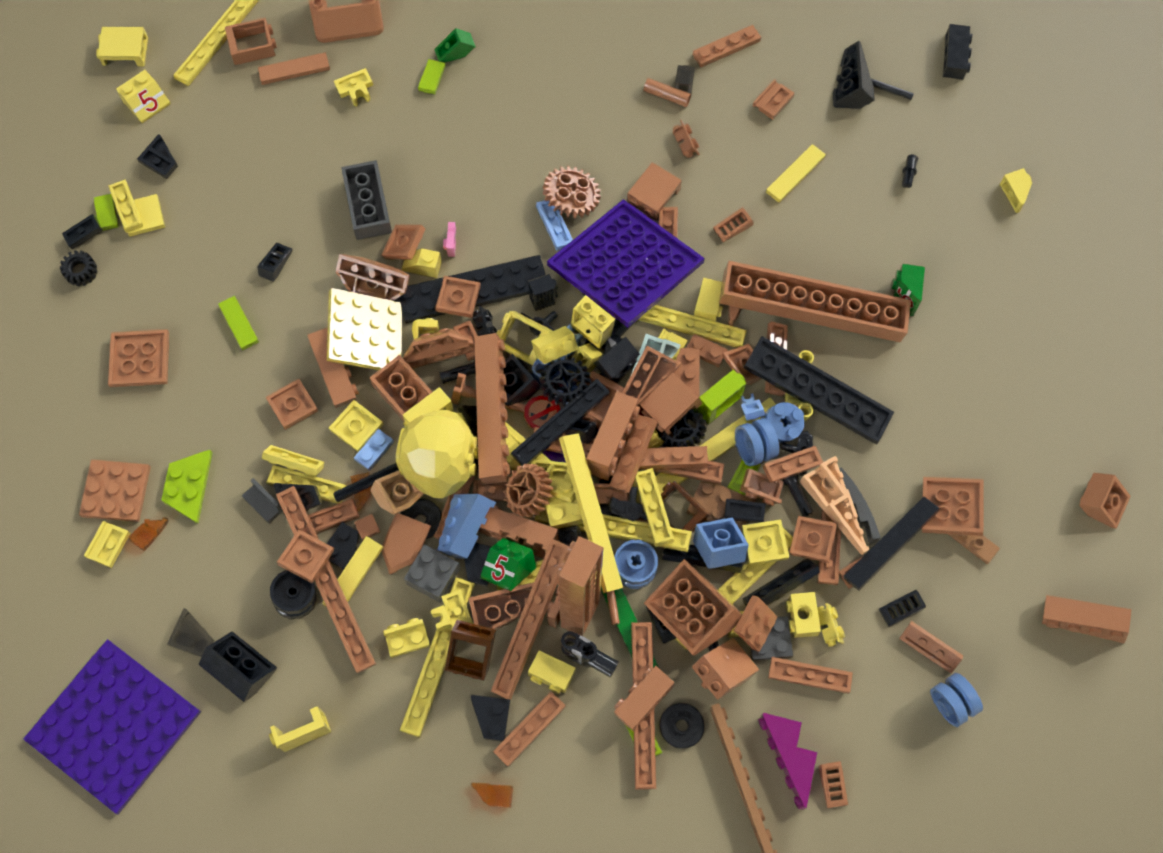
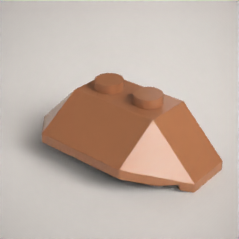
[335,254,410,301]
[403,328,475,369]

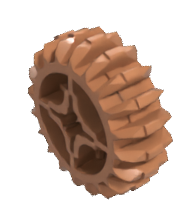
[503,464,554,517]

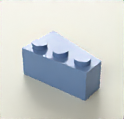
[437,494,496,559]

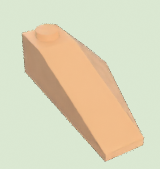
[370,470,424,515]

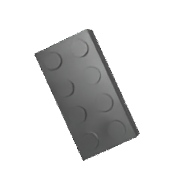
[341,160,392,240]

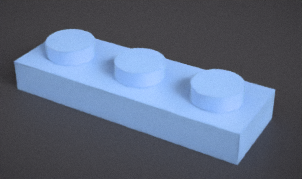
[536,200,573,251]

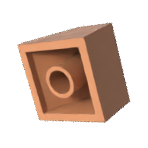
[1079,473,1131,529]

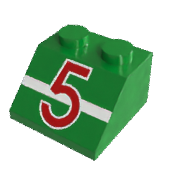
[891,264,925,316]
[481,538,537,591]

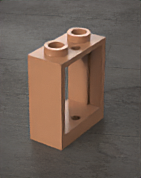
[225,18,277,65]

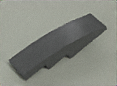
[839,467,881,545]

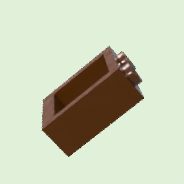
[661,481,710,534]
[445,620,496,681]

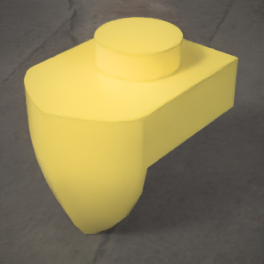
[412,318,440,339]

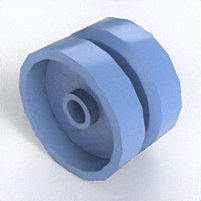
[735,418,779,467]
[614,540,658,589]
[930,673,983,727]

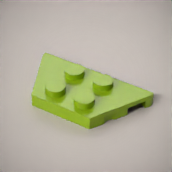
[161,450,213,523]

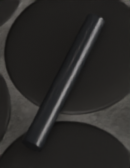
[871,78,914,100]

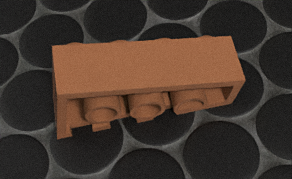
[307,327,359,408]
[478,506,558,559]
[469,582,552,630]
[1042,595,1132,644]

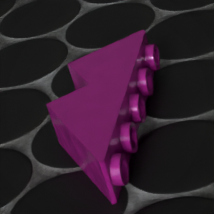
[758,713,818,810]

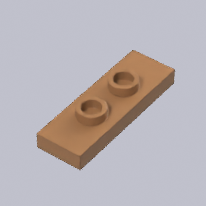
[948,534,1000,564]

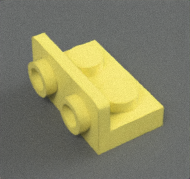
[383,618,430,658]

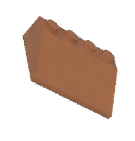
[644,559,742,656]

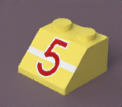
[116,70,171,123]

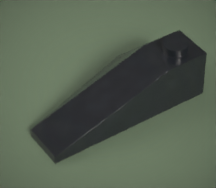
[833,41,875,109]

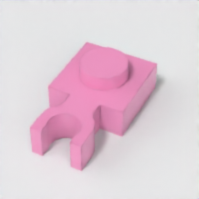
[443,222,456,257]

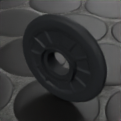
[400,499,442,539]
[659,703,705,749]

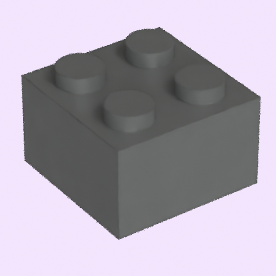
[404,544,461,603]

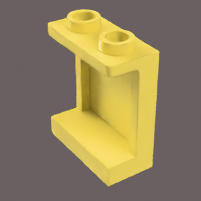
[96,27,148,66]
[269,706,331,752]

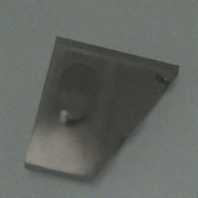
[167,608,215,657]

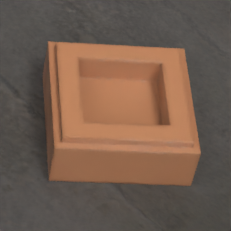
[354,514,380,540]

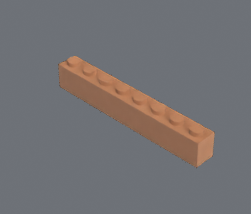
[475,333,510,485]

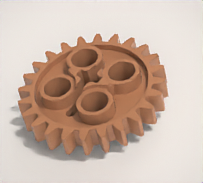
[543,166,601,219]

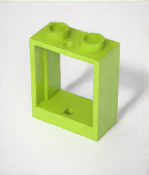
[697,370,746,425]

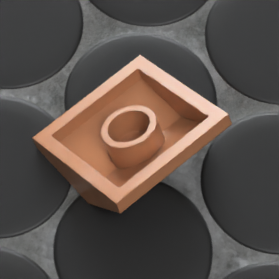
[722,344,761,385]

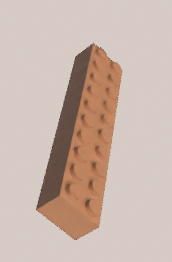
[719,261,911,342]
[557,536,604,636]

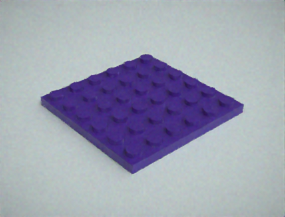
[547,199,705,328]
[23,639,201,815]

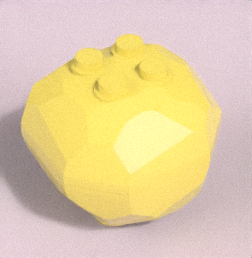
[396,410,478,498]

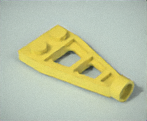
[511,458,592,503]

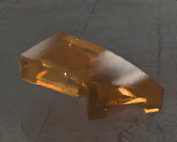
[350,472,372,511]
[128,517,169,551]
[471,782,513,808]

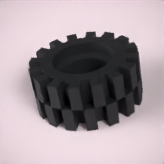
[60,250,98,286]

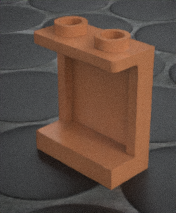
[627,162,682,220]
[582,371,624,430]
[639,372,702,435]

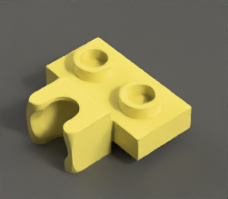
[334,68,373,106]
[430,589,473,631]

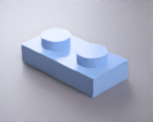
[354,429,394,471]

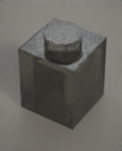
[675,65,695,94]

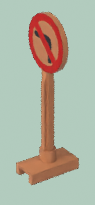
[451,373,561,430]

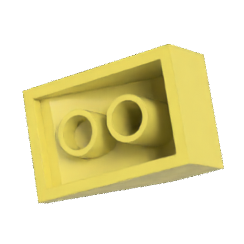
[546,472,583,529]

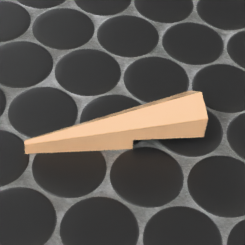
[800,456,869,555]

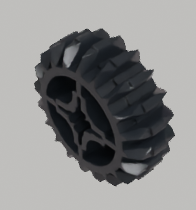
[539,356,591,407]
[655,408,707,448]

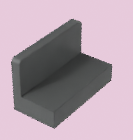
[242,478,283,524]

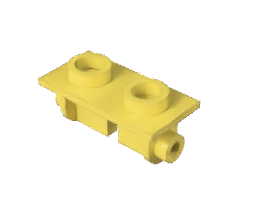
[817,603,845,647]

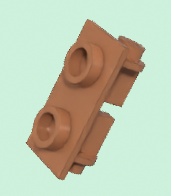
[673,120,700,158]

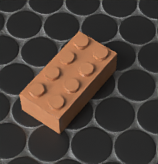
[586,391,640,481]

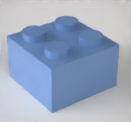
[693,518,749,569]

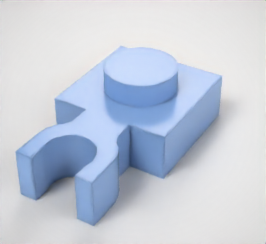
[741,393,765,421]

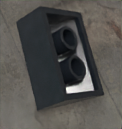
[198,631,277,702]

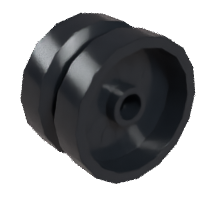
[270,570,317,619]

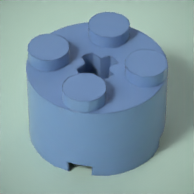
[761,402,804,444]

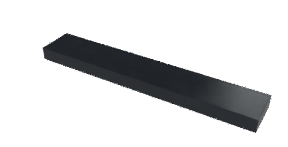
[511,379,610,466]
[844,497,939,591]

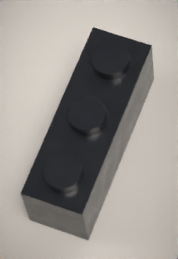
[943,24,973,80]

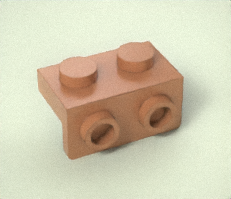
[740,469,784,506]

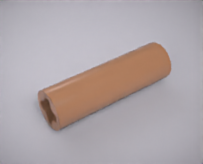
[643,78,691,107]

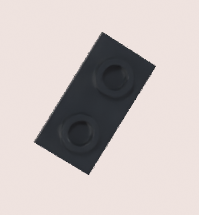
[472,306,497,336]

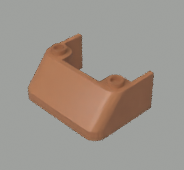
[309,0,384,43]

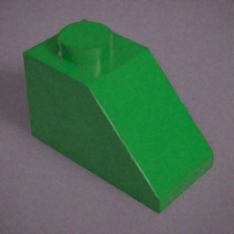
[434,28,476,63]

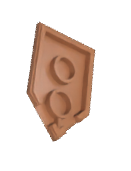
[381,513,431,574]

